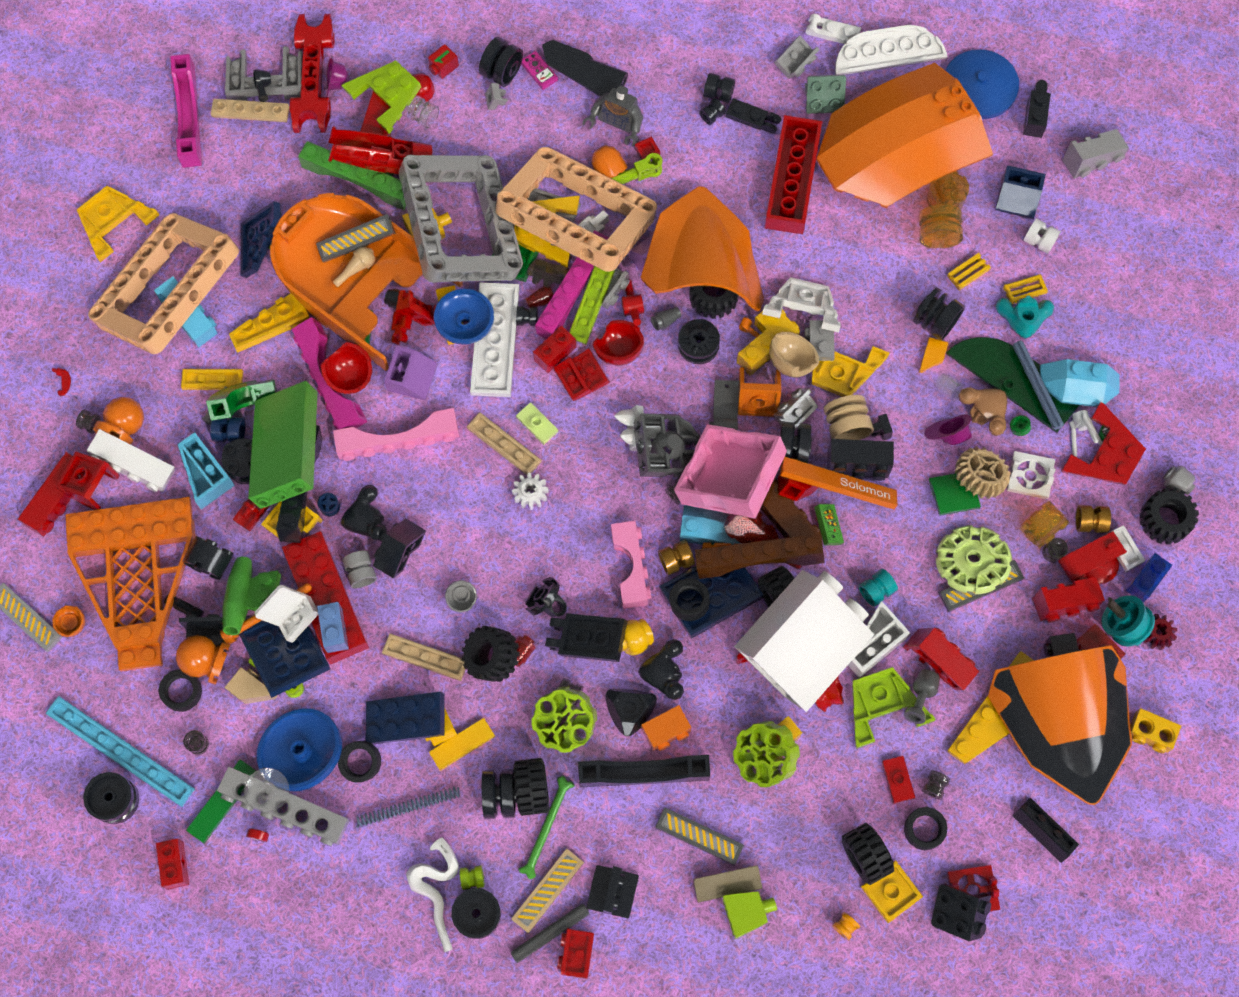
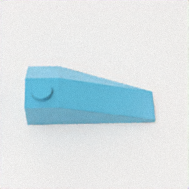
[680,505,764,545]

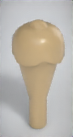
[333,246,375,287]

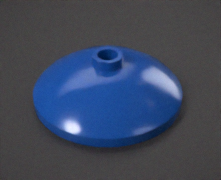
[434,289,494,345]

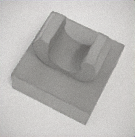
[485,83,508,110]

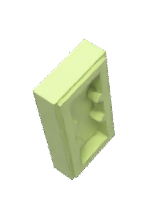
[516,402,558,445]

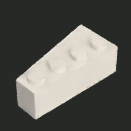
[87,429,175,492]

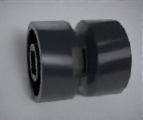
[703,73,736,103]

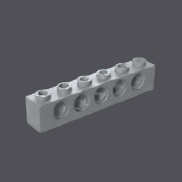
[217,767,350,847]

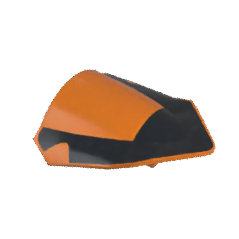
[988,645,1132,805]

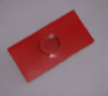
[882,756,915,804]

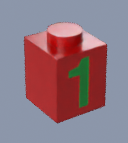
[428,44,459,79]

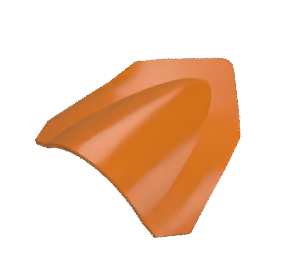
[640,186,764,311]

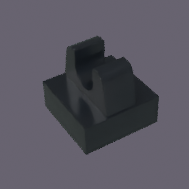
[871,414,893,440]

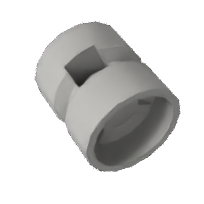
[342,550,377,589]

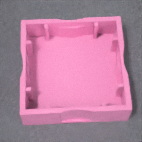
[674,424,787,518]

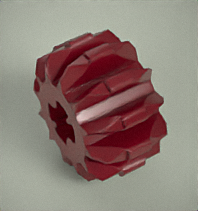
[1143,613,1178,650]

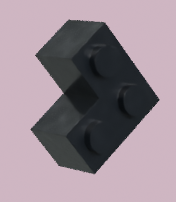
[373,518,426,579]

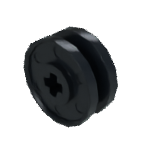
[678,319,720,364]

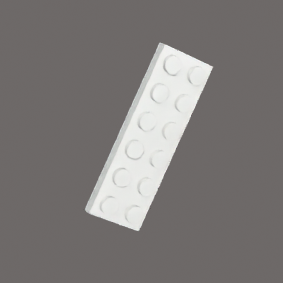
[470,282,520,397]

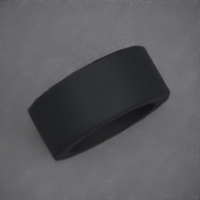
[669,579,710,621]
[158,669,202,712]
[338,741,381,783]
[904,807,948,851]

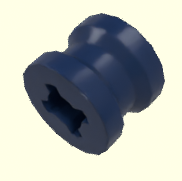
[317,493,340,517]

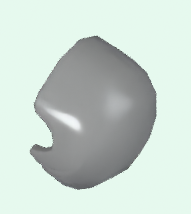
[445,580,477,613]

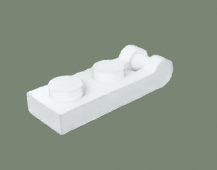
[805,14,861,44]

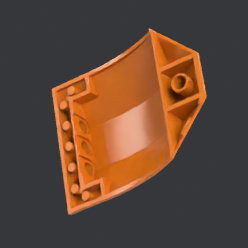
[816,63,993,208]

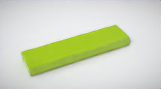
[569,266,615,345]

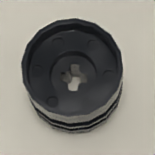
[913,287,965,341]

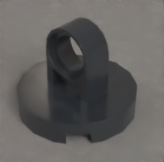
[525,577,567,617]

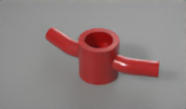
[621,279,644,326]

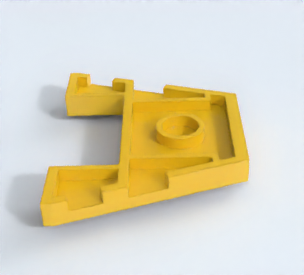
[76,186,159,263]
[514,196,580,268]
[811,346,890,397]

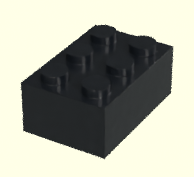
[827,439,894,481]

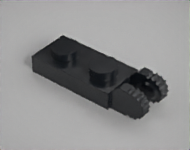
[725,98,781,134]

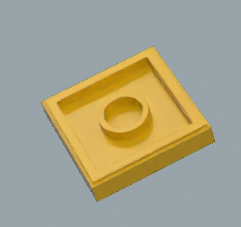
[861,861,923,924]

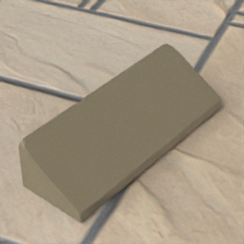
[693,865,762,903]

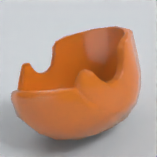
[52,605,85,637]

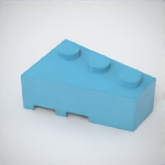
[154,276,218,348]
[178,432,235,510]

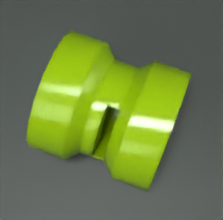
[459,865,485,890]

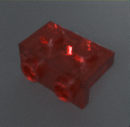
[1077,623,1126,659]

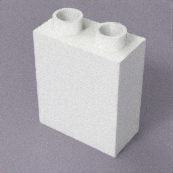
[734,570,874,712]

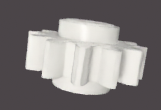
[512,472,549,510]

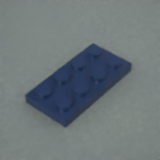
[366,692,445,745]

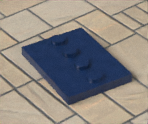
[659,566,764,639]
[239,620,330,698]

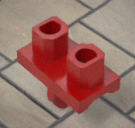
[233,498,269,532]

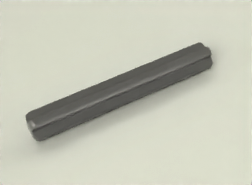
[511,904,590,963]

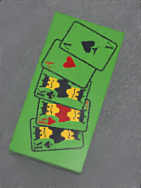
[814,504,844,546]

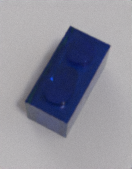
[1125,553,1173,603]

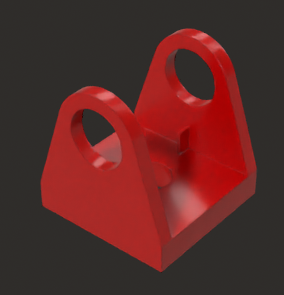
[55,452,120,510]

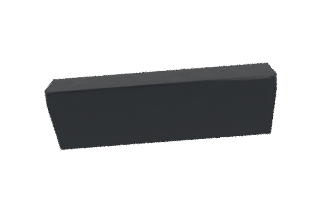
[1013,798,1079,863]

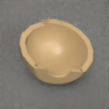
[770,332,819,378]

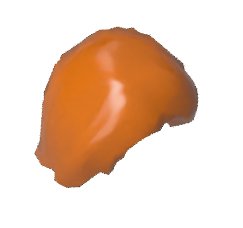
[591,145,628,178]

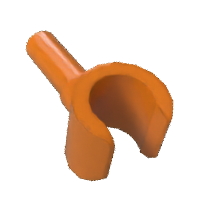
[739,317,760,338]

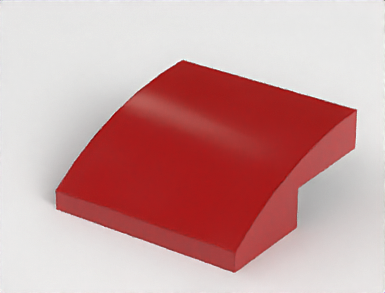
[554,348,610,401]

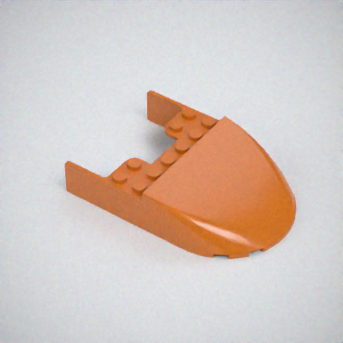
[270,193,463,371]

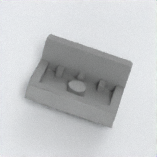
[774,36,819,79]
[602,268,630,310]
[805,320,835,361]
[773,388,818,431]

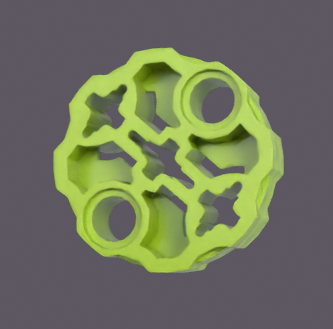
[531,687,597,753]
[733,721,800,787]

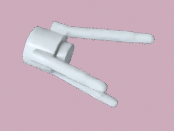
[1069,410,1102,457]

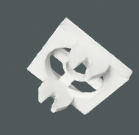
[1007,451,1056,499]

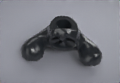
[340,485,387,540]
[638,639,684,700]

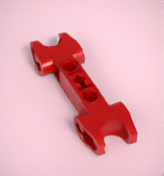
[289,14,335,133]

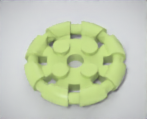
[936,525,1012,594]

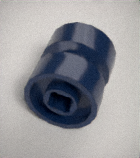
[210,417,246,442]

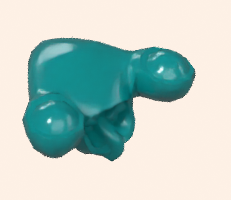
[995,295,1054,339]

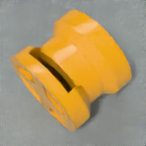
[832,912,860,941]

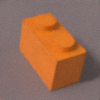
[641,705,692,751]

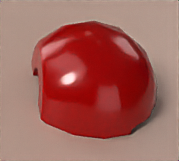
[593,320,644,366]
[321,342,373,394]

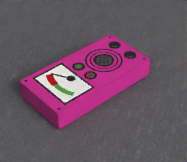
[521,51,558,90]

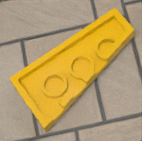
[229,293,310,353]

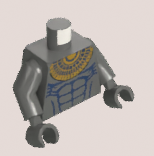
[583,86,643,147]

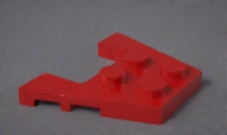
[1061,402,1146,485]

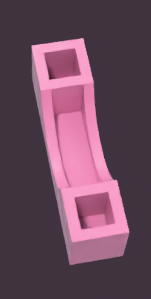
[611,521,651,609]

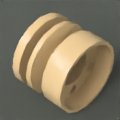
[823,395,874,440]

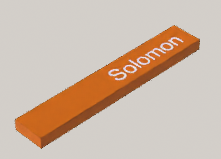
[780,457,898,510]

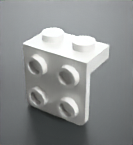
[254,585,318,643]

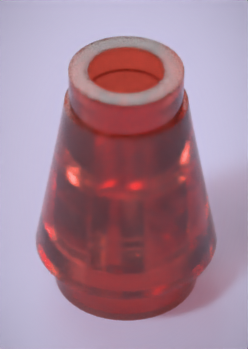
[525,285,554,308]

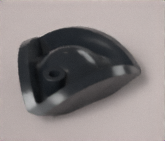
[606,689,657,736]

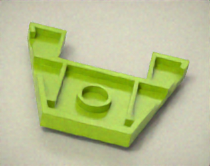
[342,60,421,134]
[852,667,935,749]

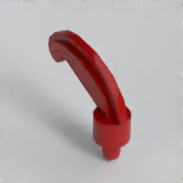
[52,368,71,396]

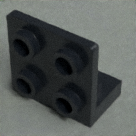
[179,614,229,652]

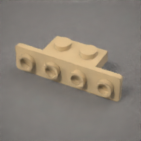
[211,99,290,122]

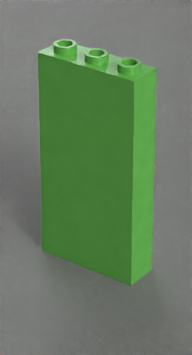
[248,381,318,509]

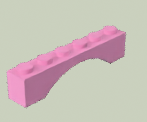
[333,408,460,461]

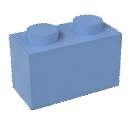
[317,602,349,653]

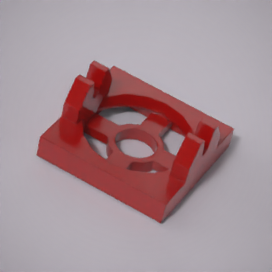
[947,865,1001,912]

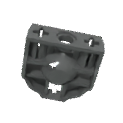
[633,413,700,478]

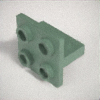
[804,75,846,114]

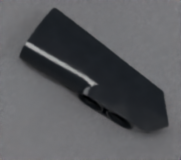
[542,40,628,96]

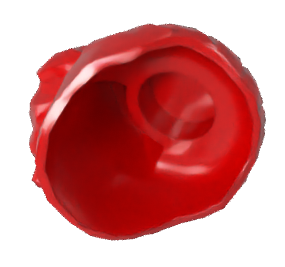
[815,676,844,712]

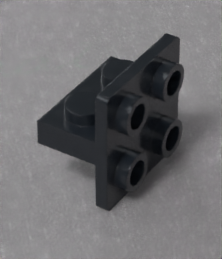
[587,865,639,919]

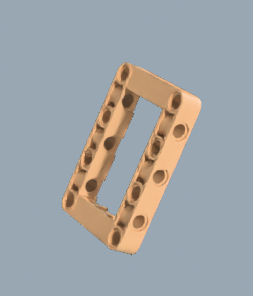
[495,147,657,272]
[88,213,239,354]

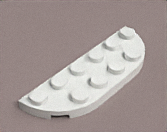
[835,25,947,75]

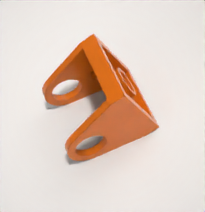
[738,367,781,417]

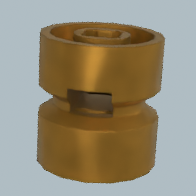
[1075,505,1111,533]
[658,540,695,575]

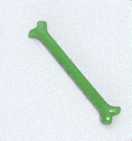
[518,776,575,880]

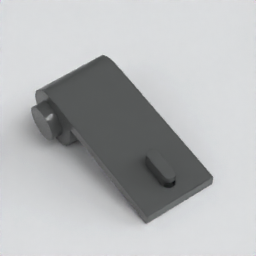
[709,380,739,431]

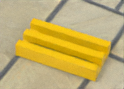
[947,253,991,291]
[1003,274,1048,304]

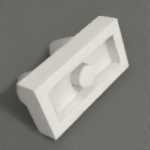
[614,405,644,451]

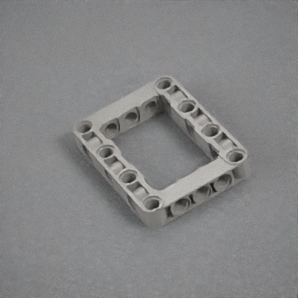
[399,155,523,283]

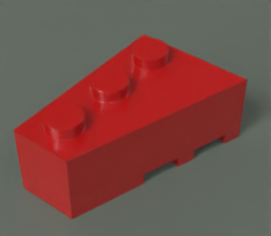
[1032,577,1105,623]
[903,627,980,690]

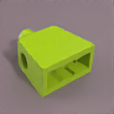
[722,891,777,939]

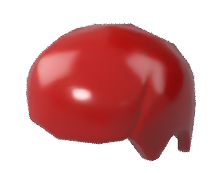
[412,73,435,104]

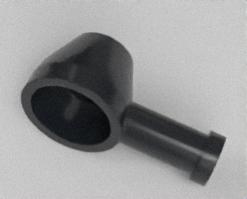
[253,69,271,102]

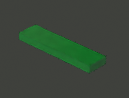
[186,759,258,844]

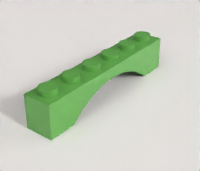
[298,141,406,210]

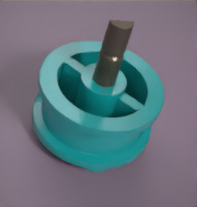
[1101,595,1155,647]

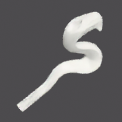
[406,837,459,952]

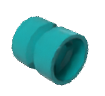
[858,568,898,607]

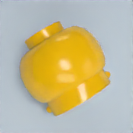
[622,619,654,655]

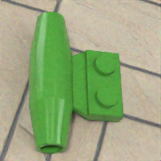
[222,556,281,635]

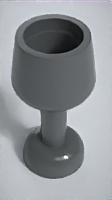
[904,669,940,724]

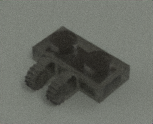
[527,259,570,288]

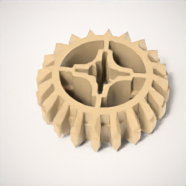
[955,446,1011,499]

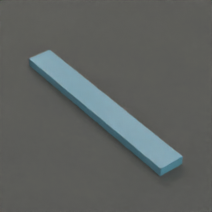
[45,696,195,807]

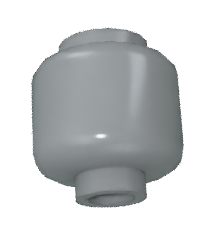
[1163,466,1195,495]

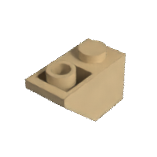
[224,668,277,704]

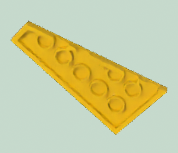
[947,651,1035,765]

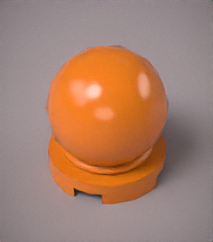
[93,397,144,445]
[175,635,230,685]

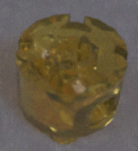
[927,171,969,215]
[1018,500,1070,549]

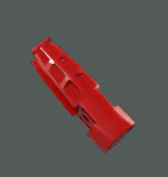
[328,126,432,174]

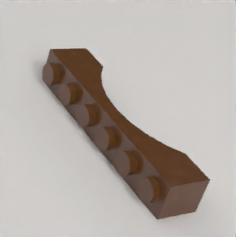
[695,534,825,579]

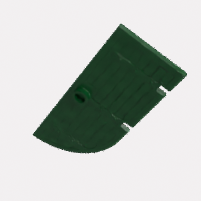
[946,337,1079,433]

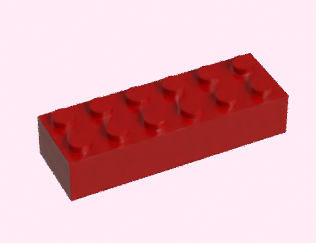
[765,115,822,235]
[282,531,369,665]

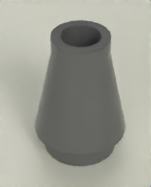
[651,307,682,331]

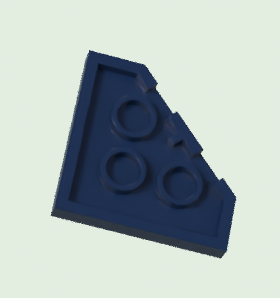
[240,201,282,278]

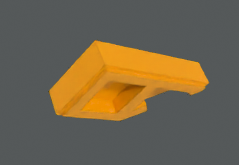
[919,337,949,373]

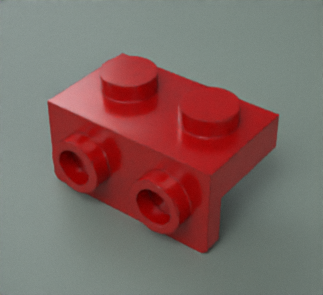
[557,928,594,979]

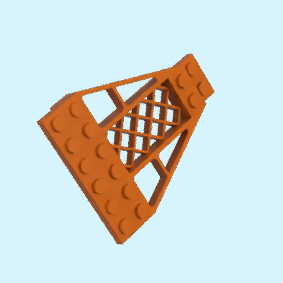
[66,497,196,672]

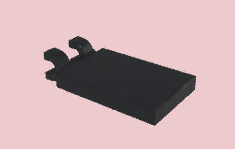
[545,613,628,662]

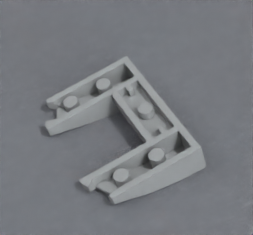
[225,46,303,101]

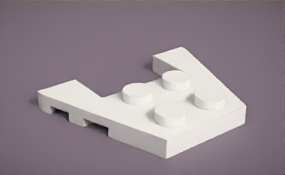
[762,277,841,333]

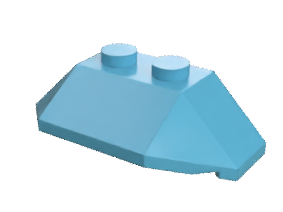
[1039,359,1120,407]

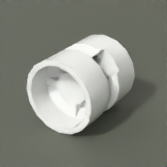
[1023,218,1061,254]

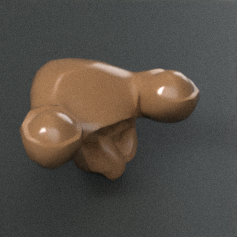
[958,387,1007,436]

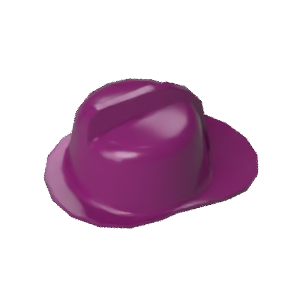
[326,58,349,97]
[924,414,972,445]

